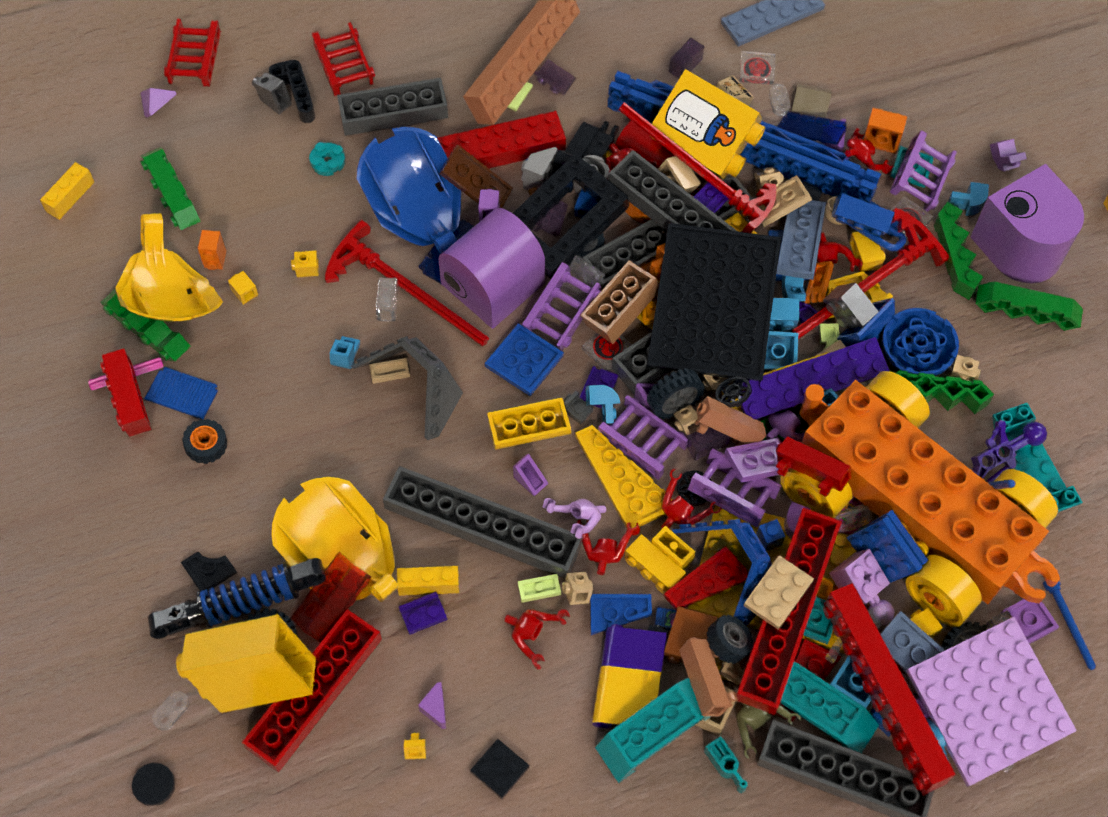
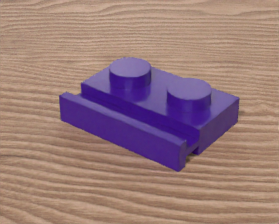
[694,182,728,213]
[579,366,619,409]
[399,592,447,635]

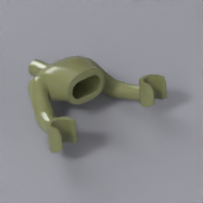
[736,703,801,759]

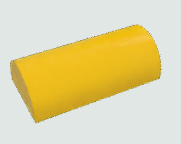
[487,398,571,450]

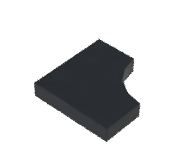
[181,552,237,592]

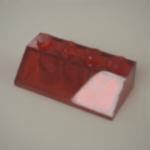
[291,552,371,643]

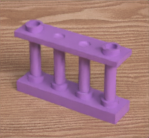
[890,130,957,214]
[522,262,602,351]
[598,395,688,480]
[688,448,782,527]

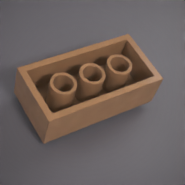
[580,261,659,344]

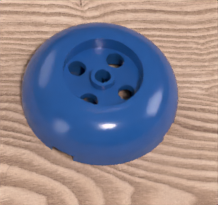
[882,308,959,376]

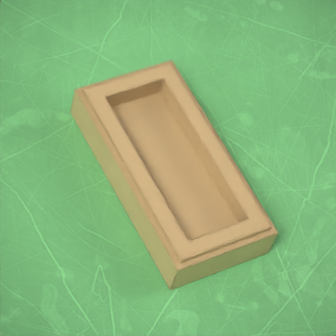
[369,358,410,384]

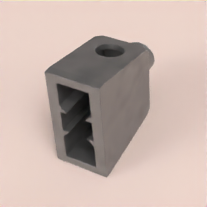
[252,73,292,115]

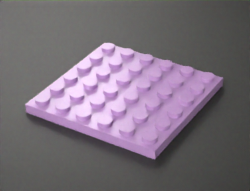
[906,617,1077,786]

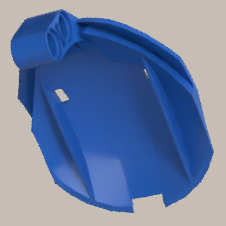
[356,127,461,254]

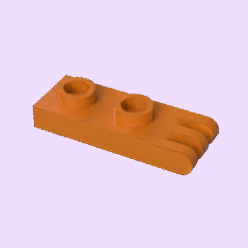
[804,261,834,304]

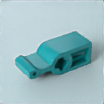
[704,736,748,794]

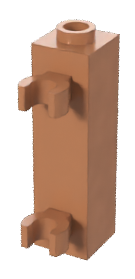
[695,396,766,447]
[679,638,738,716]

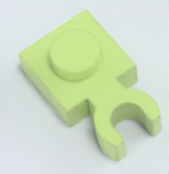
[819,323,840,350]

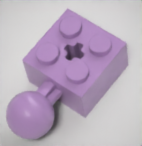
[829,549,895,626]

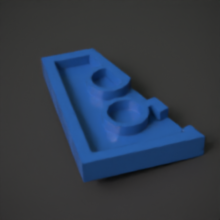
[590,594,652,635]

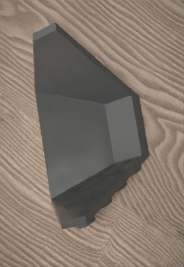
[351,336,463,440]

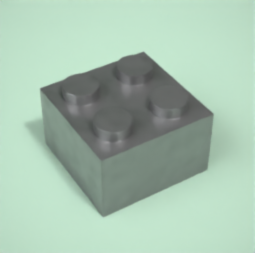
[823,283,878,329]

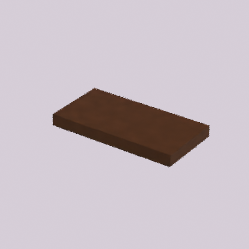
[439,145,513,208]

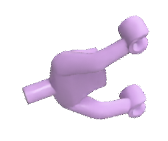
[542,498,606,539]

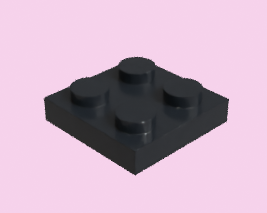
[470,739,530,799]

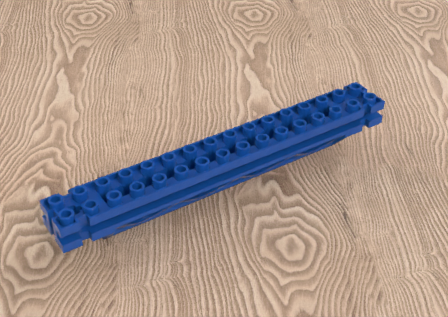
[608,71,881,203]

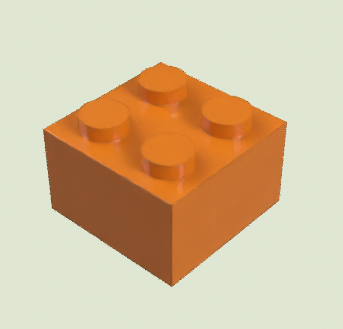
[864,108,907,154]

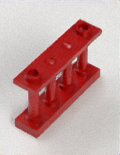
[164,18,221,87]
[312,22,375,96]

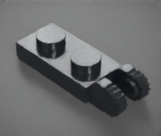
[582,121,619,159]

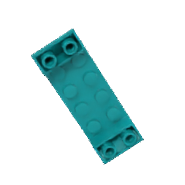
[992,403,1083,512]
[780,661,879,753]
[595,678,712,783]

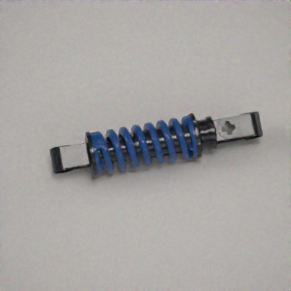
[148,558,326,639]

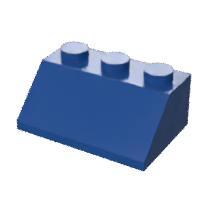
[832,193,895,237]
[837,298,895,347]

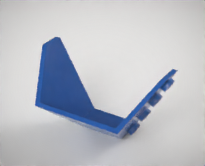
[672,519,772,626]

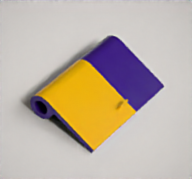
[592,624,667,729]

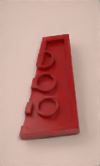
[664,546,749,611]
[775,639,841,722]

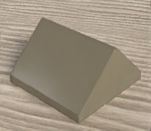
[791,84,832,120]

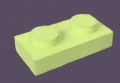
[518,574,561,603]

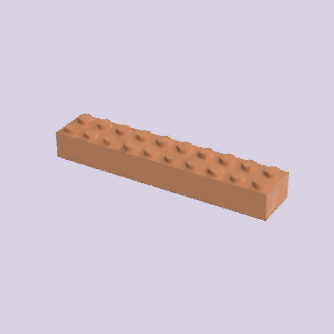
[463,0,580,125]

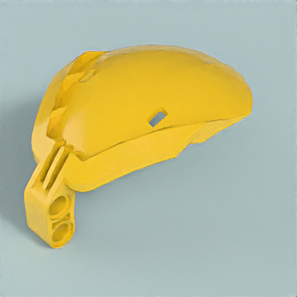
[116,213,223,321]
[271,477,399,602]

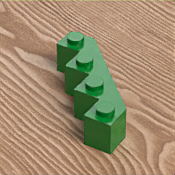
[140,147,201,230]
[934,202,984,300]
[976,281,1083,331]
[100,288,191,362]
[896,370,994,414]

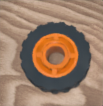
[182,419,227,464]

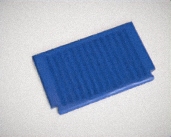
[144,367,218,420]

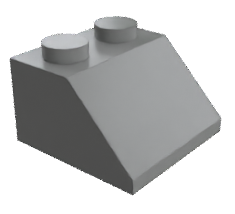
[521,147,558,192]

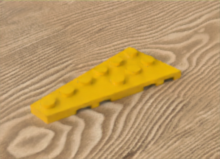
[575,425,673,529]

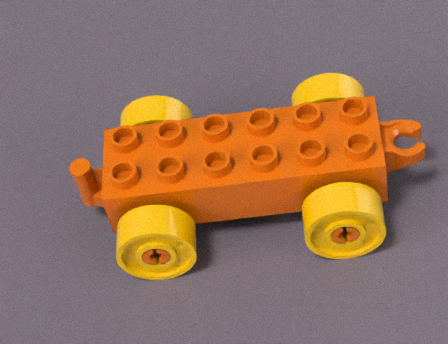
[780,371,1060,627]

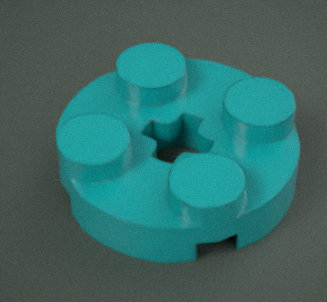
[309,142,345,176]

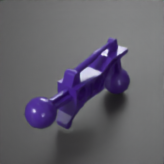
[951,420,1047,482]

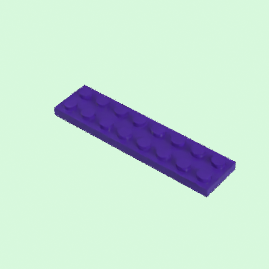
[738,337,889,419]

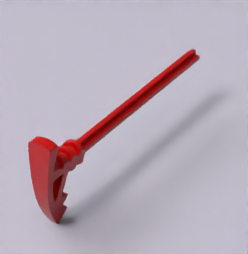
[618,102,777,233]
[791,208,949,339]
[325,220,489,347]

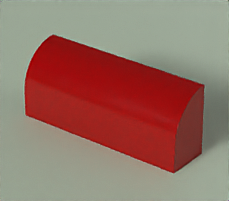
[615,121,675,167]

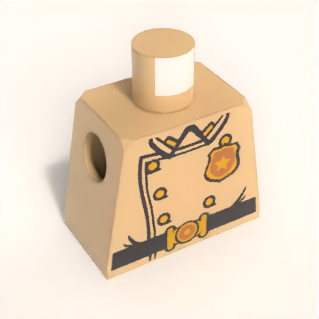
[715,76,754,106]

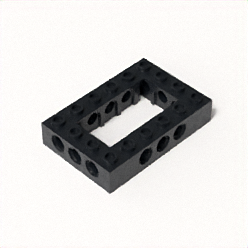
[512,153,629,279]

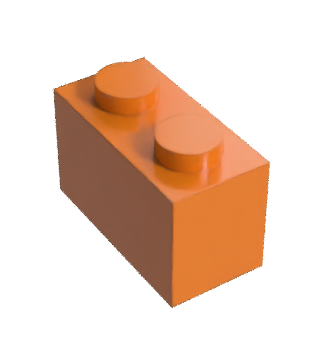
[198,230,226,270]

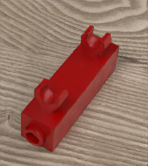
[776,436,851,497]

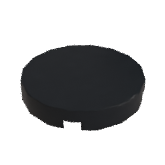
[131,763,175,806]

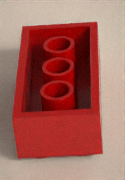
[100,348,152,437]

